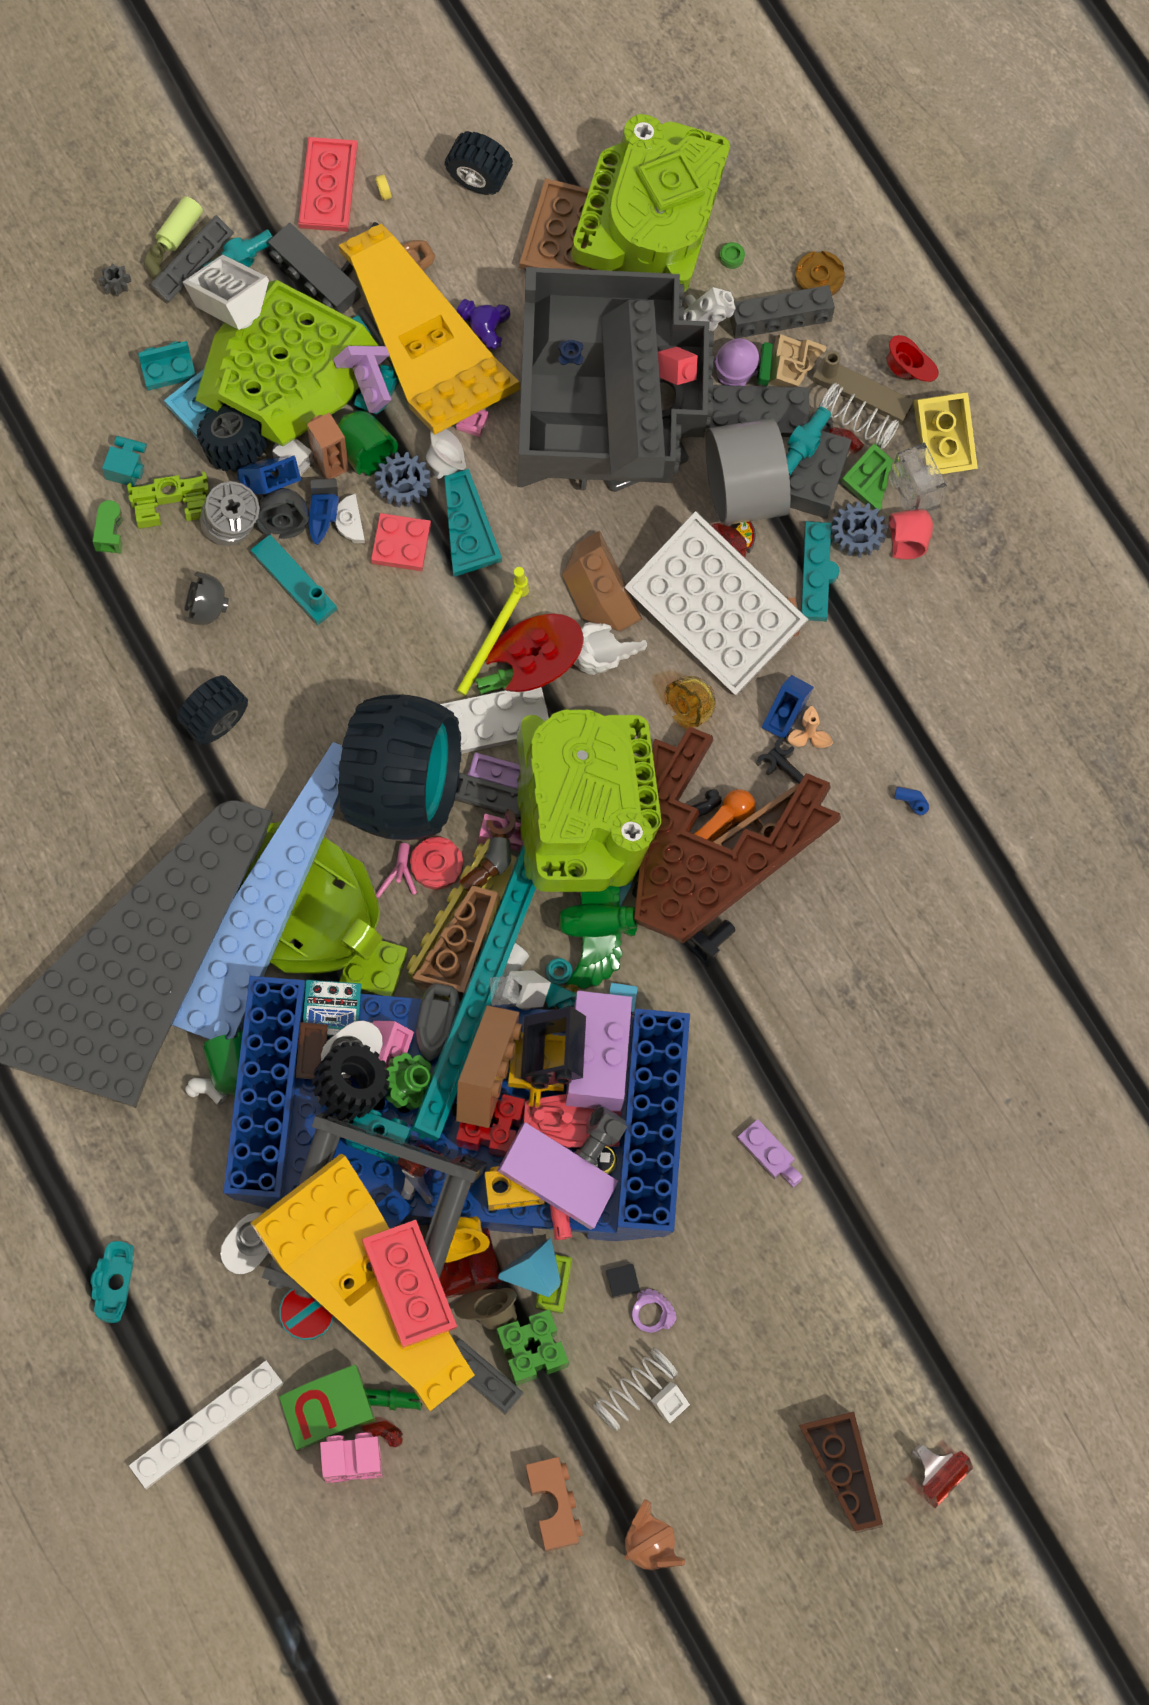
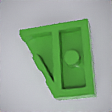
[840,443,893,511]

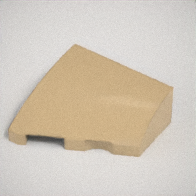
[768,334,827,387]

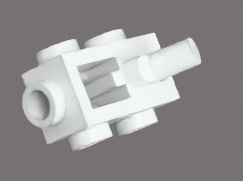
[683,287,736,331]

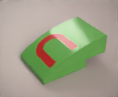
[279,1364,376,1451]

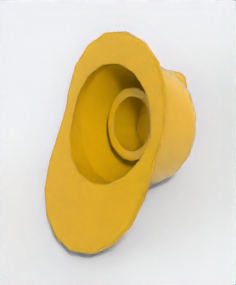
[445,1216,490,1263]

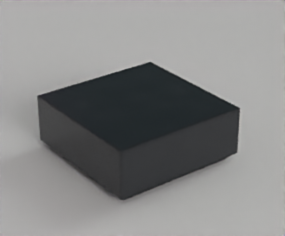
[606,1264,640,1298]

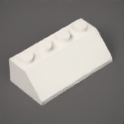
[183,254,269,330]

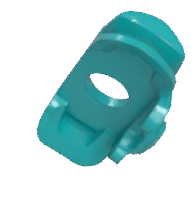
[91,1241,134,1323]

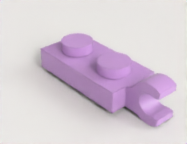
[737,1119,802,1188]

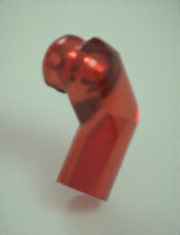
[829,427,864,453]

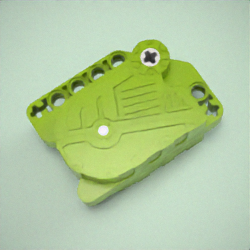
[571,114,730,292]
[517,709,661,892]

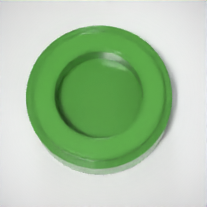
[720,242,745,269]

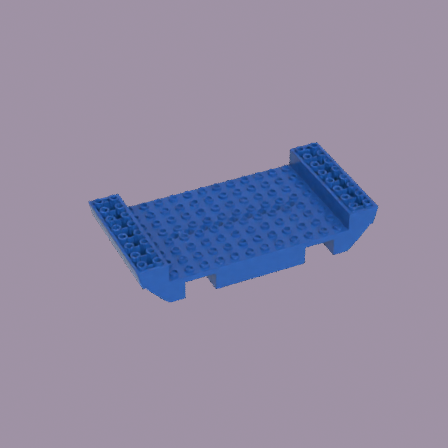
[223,976,690,1241]

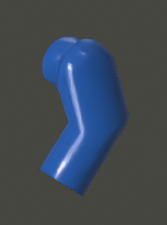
[894,787,929,815]

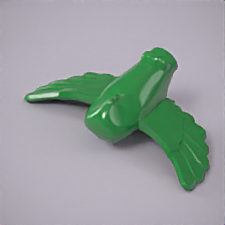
[559,874,638,989]

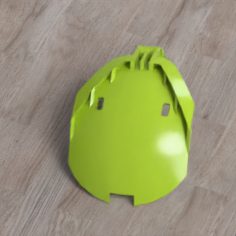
[233,821,383,974]

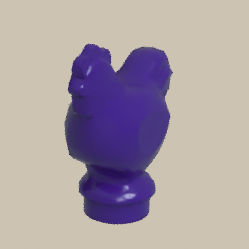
[457,299,511,350]

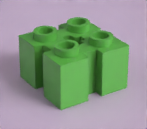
[497,1309,569,1386]

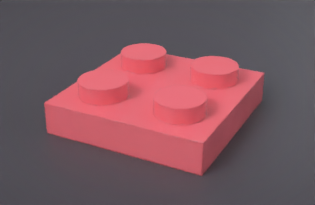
[371,513,431,571]

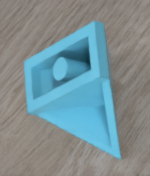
[498,1238,561,1297]

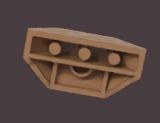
[562,531,643,632]

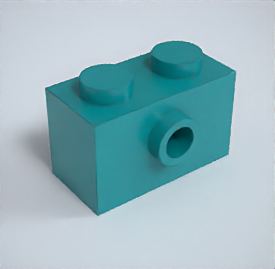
[346,1109,411,1165]

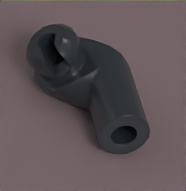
[691,789,722,818]

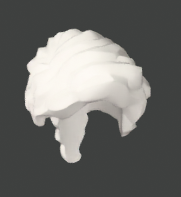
[574,622,647,675]

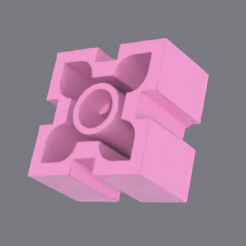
[320,1433,383,1483]

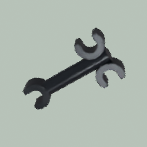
[756,737,804,784]

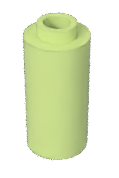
[155,196,203,252]

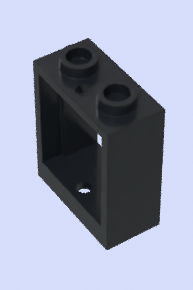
[521,1006,586,1089]

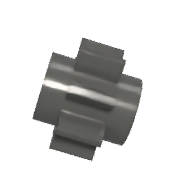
[99,263,131,297]

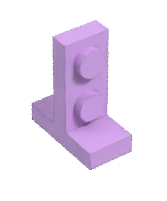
[333,346,391,413]

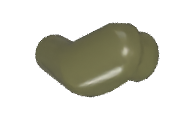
[144,244,165,280]

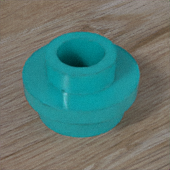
[545,958,572,985]

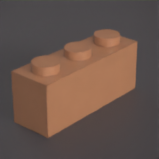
[307,412,349,479]

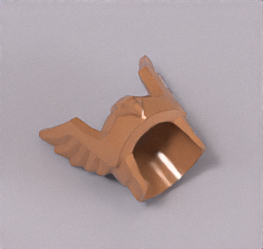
[624,1499,685,1570]

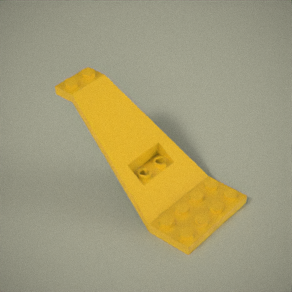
[338,224,521,435]
[250,1154,475,1411]

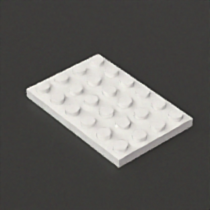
[624,511,809,695]

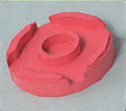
[410,836,463,890]

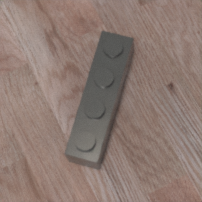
[268,222,361,314]

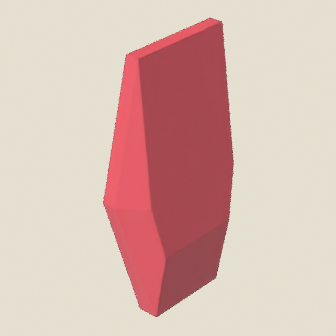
[523,1094,622,1148]

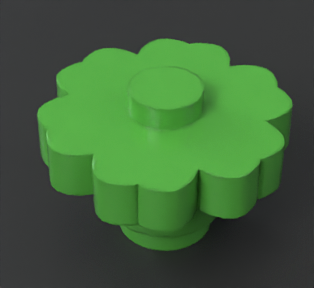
[385,1053,432,1110]

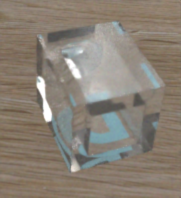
[490,975,520,1007]

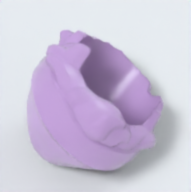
[713,338,759,386]

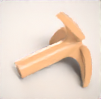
[787,706,833,748]

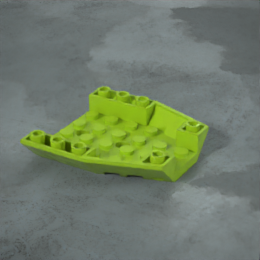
[196,280,379,446]

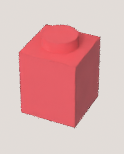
[658,347,698,385]

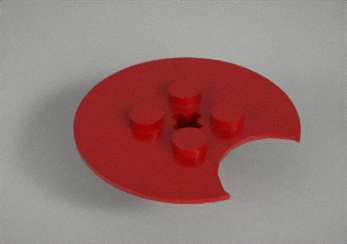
[486,614,584,692]

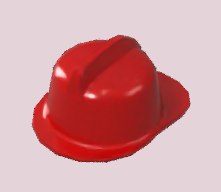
[886,335,939,382]

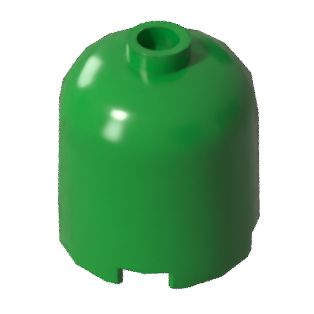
[338,411,398,476]
[202,1031,243,1099]

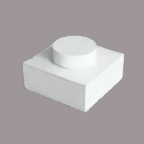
[651,1382,690,1424]

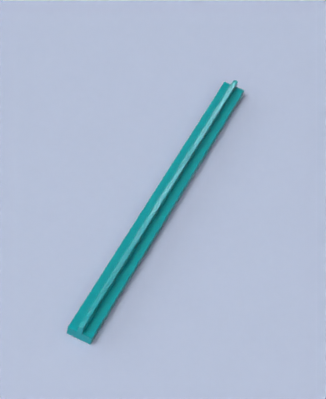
[411,845,536,1141]

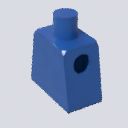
[238,455,301,494]

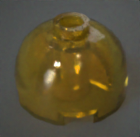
[665,676,716,729]

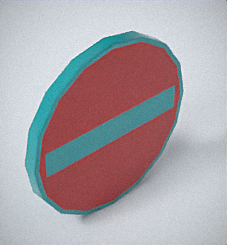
[279,1289,334,1340]

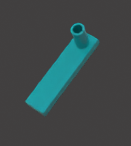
[251,534,337,626]

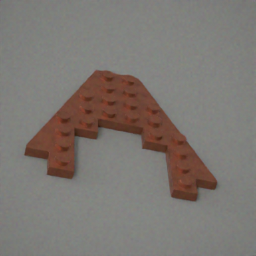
[634,726,841,943]

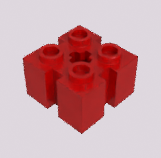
[456,1094,525,1158]

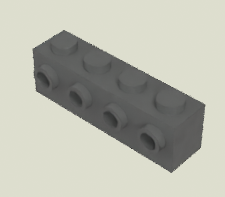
[729,285,835,339]

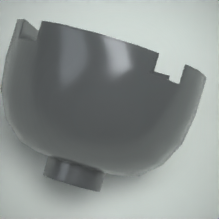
[257,488,308,539]
[184,571,229,625]

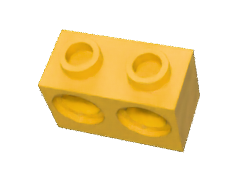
[485,1166,544,1211]

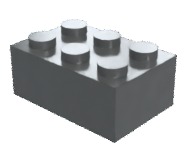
[789,426,852,519]

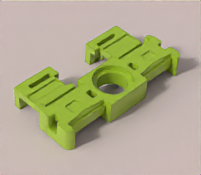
[127,471,210,529]

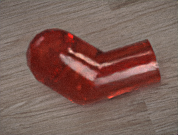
[362,1421,403,1448]

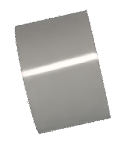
[705,418,791,526]

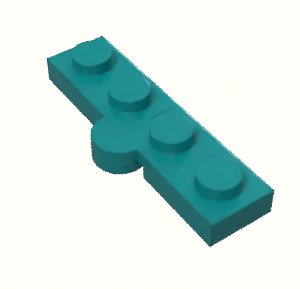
[801,521,840,622]

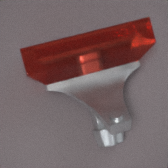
[397,1140,443,1204]
[912,1444,973,1508]

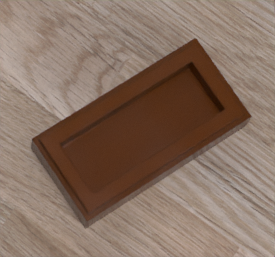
[295,1022,328,1079]

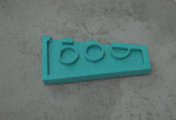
[445,469,502,577]

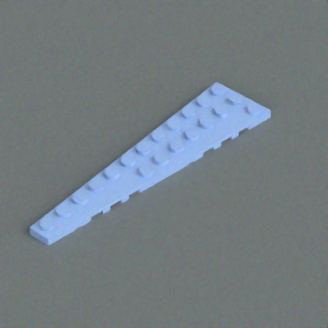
[172,742,342,1040]

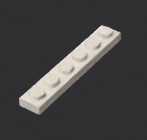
[129,1361,283,1490]

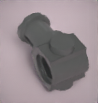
[575,1106,628,1166]

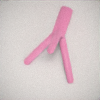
[376,843,417,898]

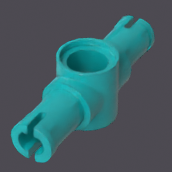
[203,229,273,267]
[786,406,831,477]

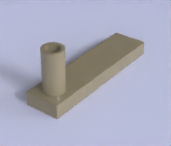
[812,351,913,425]

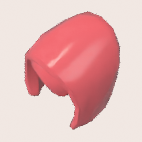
[889,509,933,559]

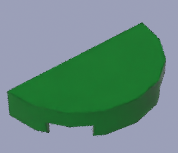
[756,342,773,387]

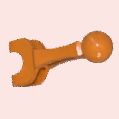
[638,789,756,870]

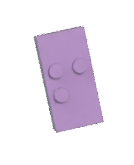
[565,991,632,1112]

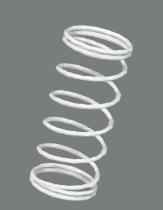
[819,382,899,449]
[593,1348,678,1431]

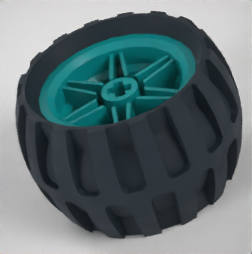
[338,694,461,840]

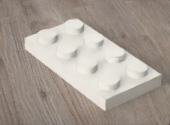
[440,687,549,754]

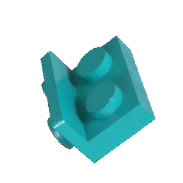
[138,341,196,391]

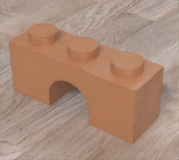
[526,1457,583,1552]

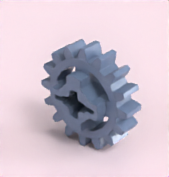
[375,452,431,508]
[831,502,887,558]

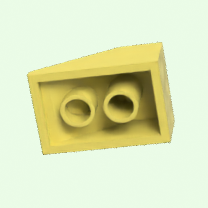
[913,392,978,476]

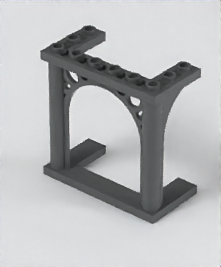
[262,1110,487,1298]

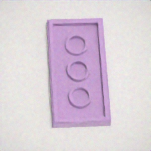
[497,1122,618,1230]

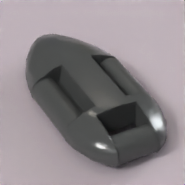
[415,983,460,1061]

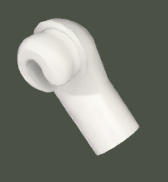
[185,1078,227,1105]

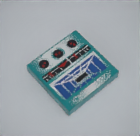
[303,980,361,1038]

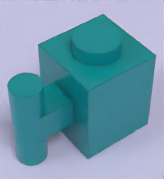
[102,435,147,487]

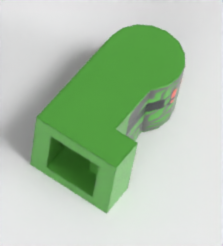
[93,500,123,553]

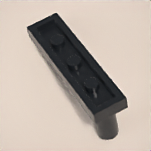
[632,882,735,967]

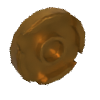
[795,251,845,296]

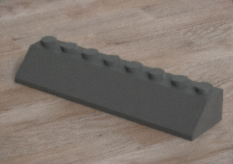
[602,300,665,478]

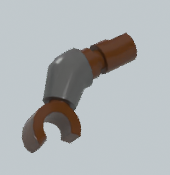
[459,809,516,892]

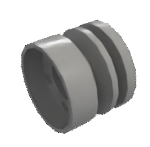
[199,481,260,546]

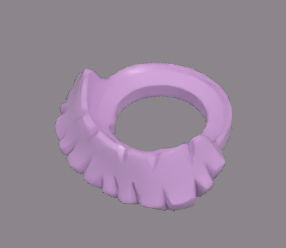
[632,1289,676,1333]

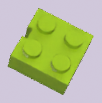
[340,940,408,997]

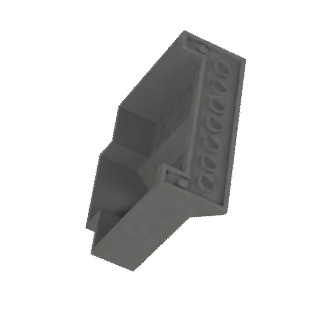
[517,267,714,487]

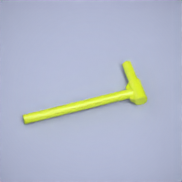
[457,567,529,696]

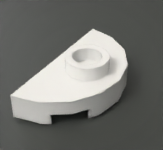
[335,494,365,543]

